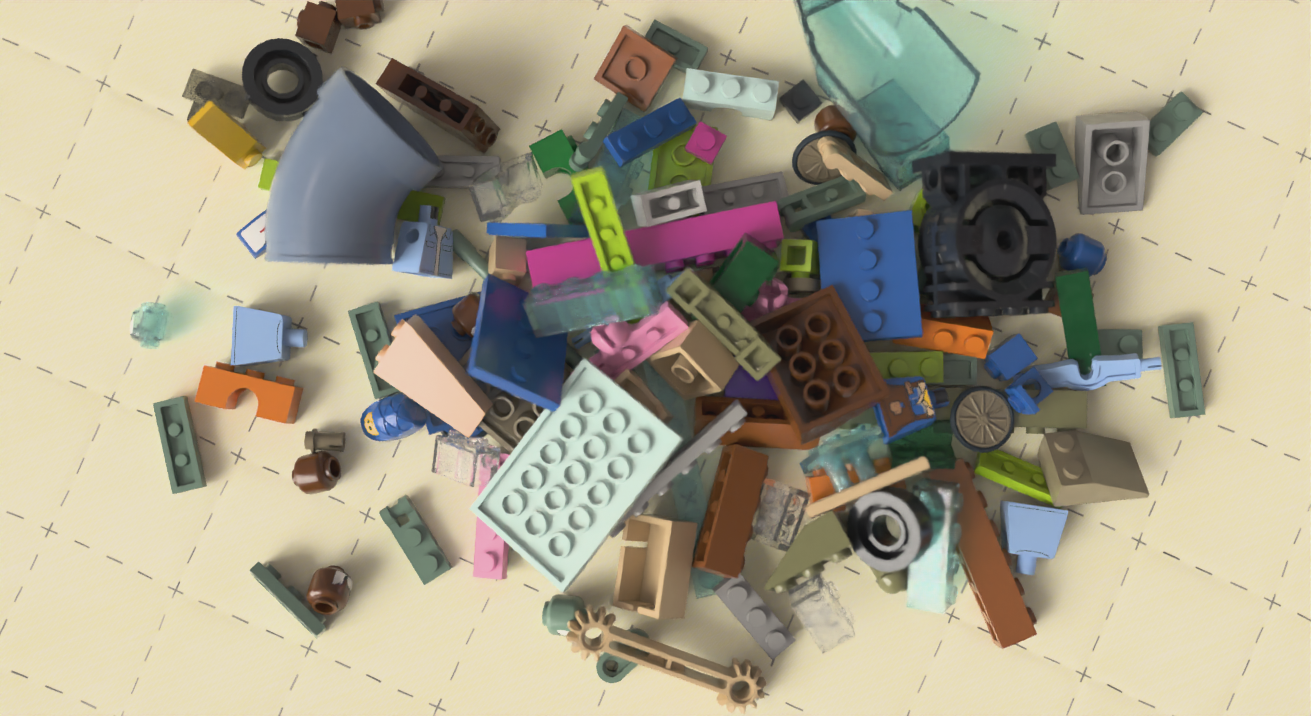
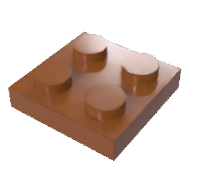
[594,25,678,112]

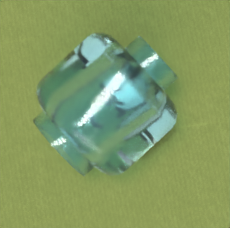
[130,302,174,349]

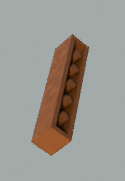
[922,458,1037,649]

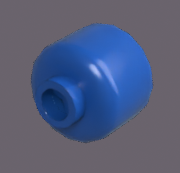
[1057,233,1107,277]

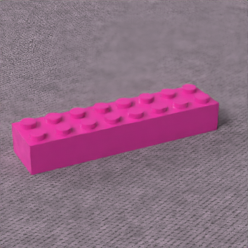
[526,201,784,299]

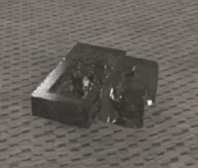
[182,68,250,122]

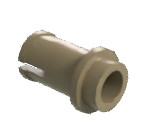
[304,428,346,453]

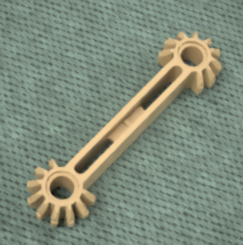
[566,605,766,714]

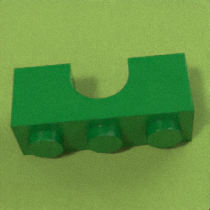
[529,129,589,225]

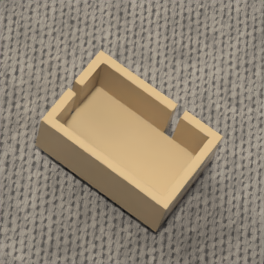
[613,513,697,619]

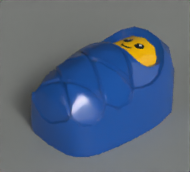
[360,392,426,441]

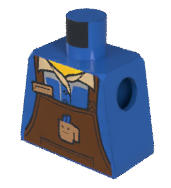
[873,376,949,445]

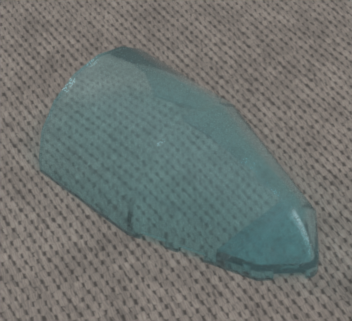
[792,0,981,157]

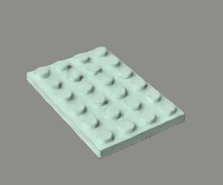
[469,358,684,592]

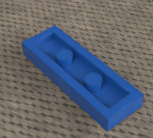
[603,97,697,167]

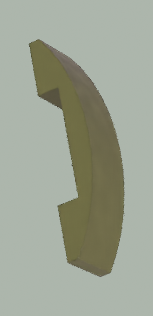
[665,267,781,381]

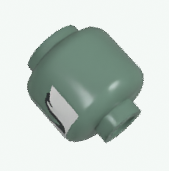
[542,594,587,637]

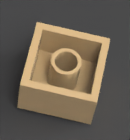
[645,320,740,400]

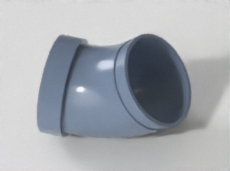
[265,66,443,265]

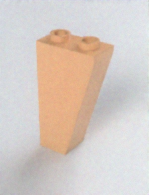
[373,314,493,438]

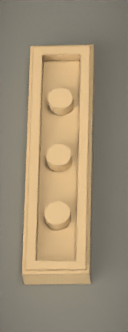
[805,456,930,519]

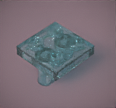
[799,425,884,493]

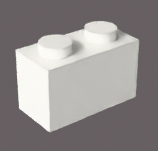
[630,180,707,227]

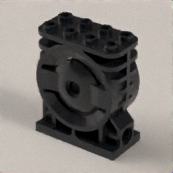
[912,151,1057,318]

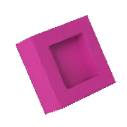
[685,121,727,165]

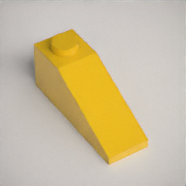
[187,100,266,169]

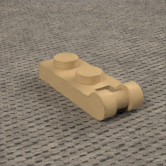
[817,136,893,201]

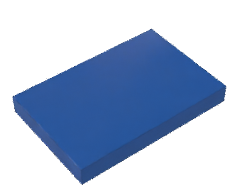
[487,222,591,238]

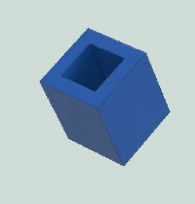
[983,333,1038,382]

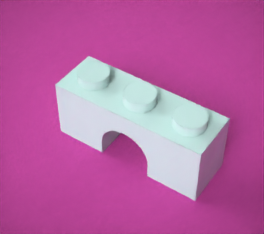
[682,68,779,120]

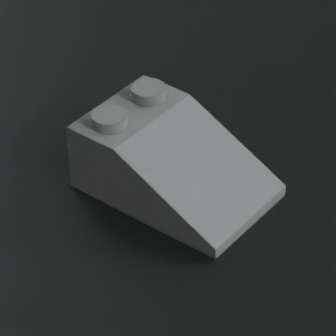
[1074,111,1150,215]

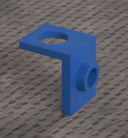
[1004,367,1053,414]

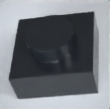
[779,79,823,124]

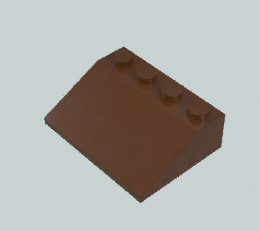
[750,285,891,445]

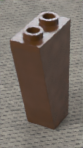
[376,58,500,154]

